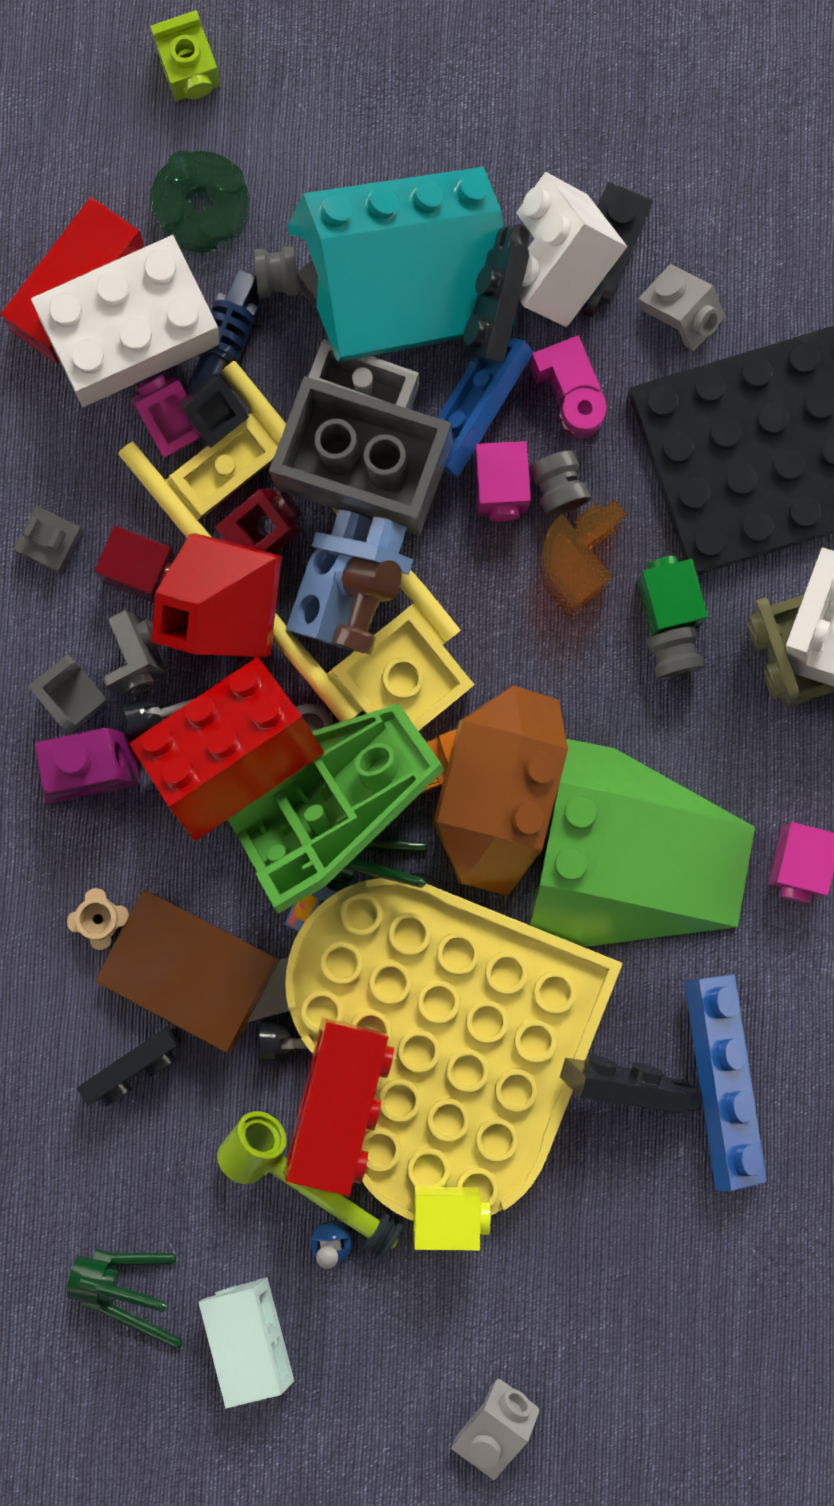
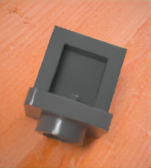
[102,610,168,696]

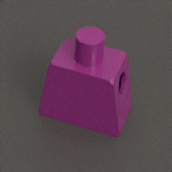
[35,728,141,805]

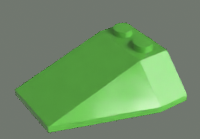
[228,703,444,914]
[529,739,755,947]

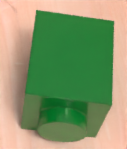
[637,556,708,637]

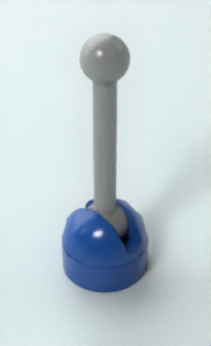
[310,1220,352,1269]

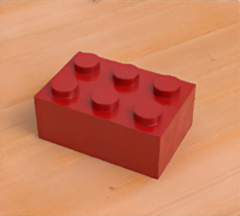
[129,656,325,842]

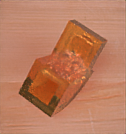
[539,499,627,618]

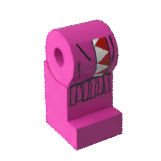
[528,335,607,440]

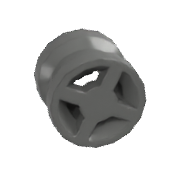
[254,246,299,299]
[646,627,706,680]

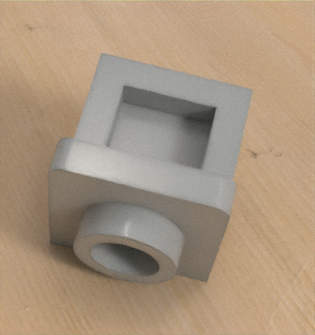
[638,264,724,350]
[451,1379,539,1480]

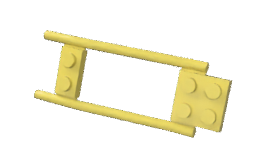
[118,361,474,731]

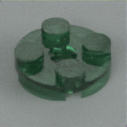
[150,150,250,252]

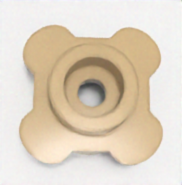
[67,888,129,950]

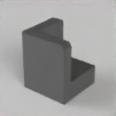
[28,654,109,734]

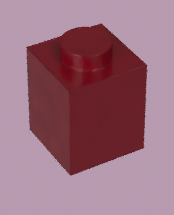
[94,525,176,603]

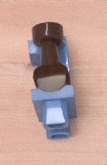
[286,509,413,655]

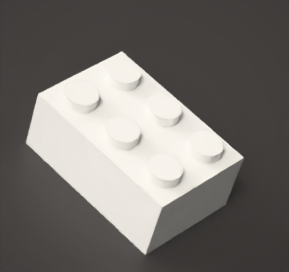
[31,235,220,408]

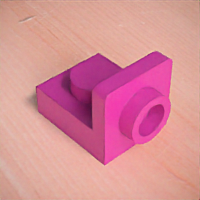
[130,373,199,457]

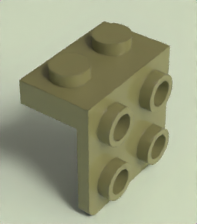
[747,594,834,709]

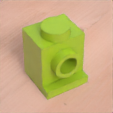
[150,10,221,102]

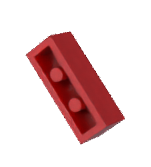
[0,197,145,365]
[283,1017,394,1196]

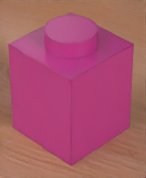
[474,441,531,522]
[768,822,834,904]

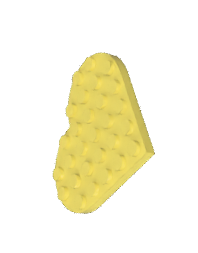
[285,878,623,1221]

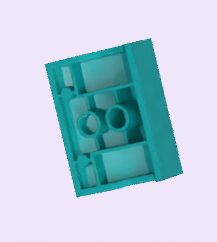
[286,167,517,362]

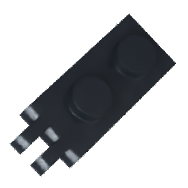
[584,182,653,318]
[462,224,529,364]
[559,1055,703,1113]

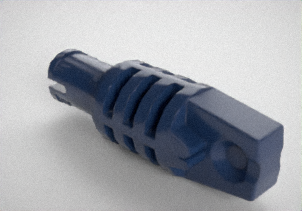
[185,270,260,395]

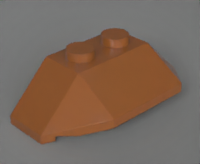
[433,685,568,896]

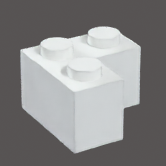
[516,172,627,327]

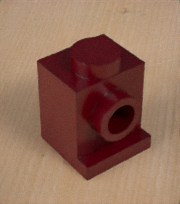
[215,489,303,554]

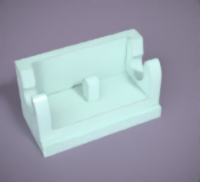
[198,1277,294,1408]

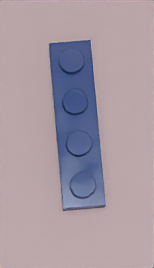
[684,974,767,1191]

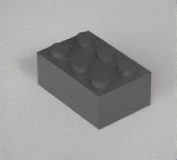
[269,376,453,536]

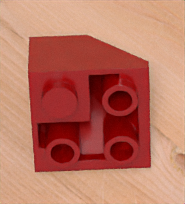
[151,533,282,657]

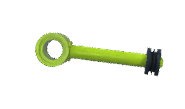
[217,1111,403,1260]

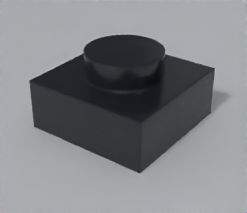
[176,374,249,448]

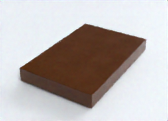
[95,889,280,1053]

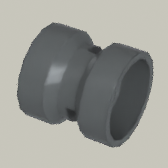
[528,450,592,517]

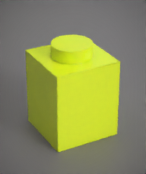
[413,1186,491,1251]

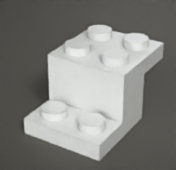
[786,547,834,686]

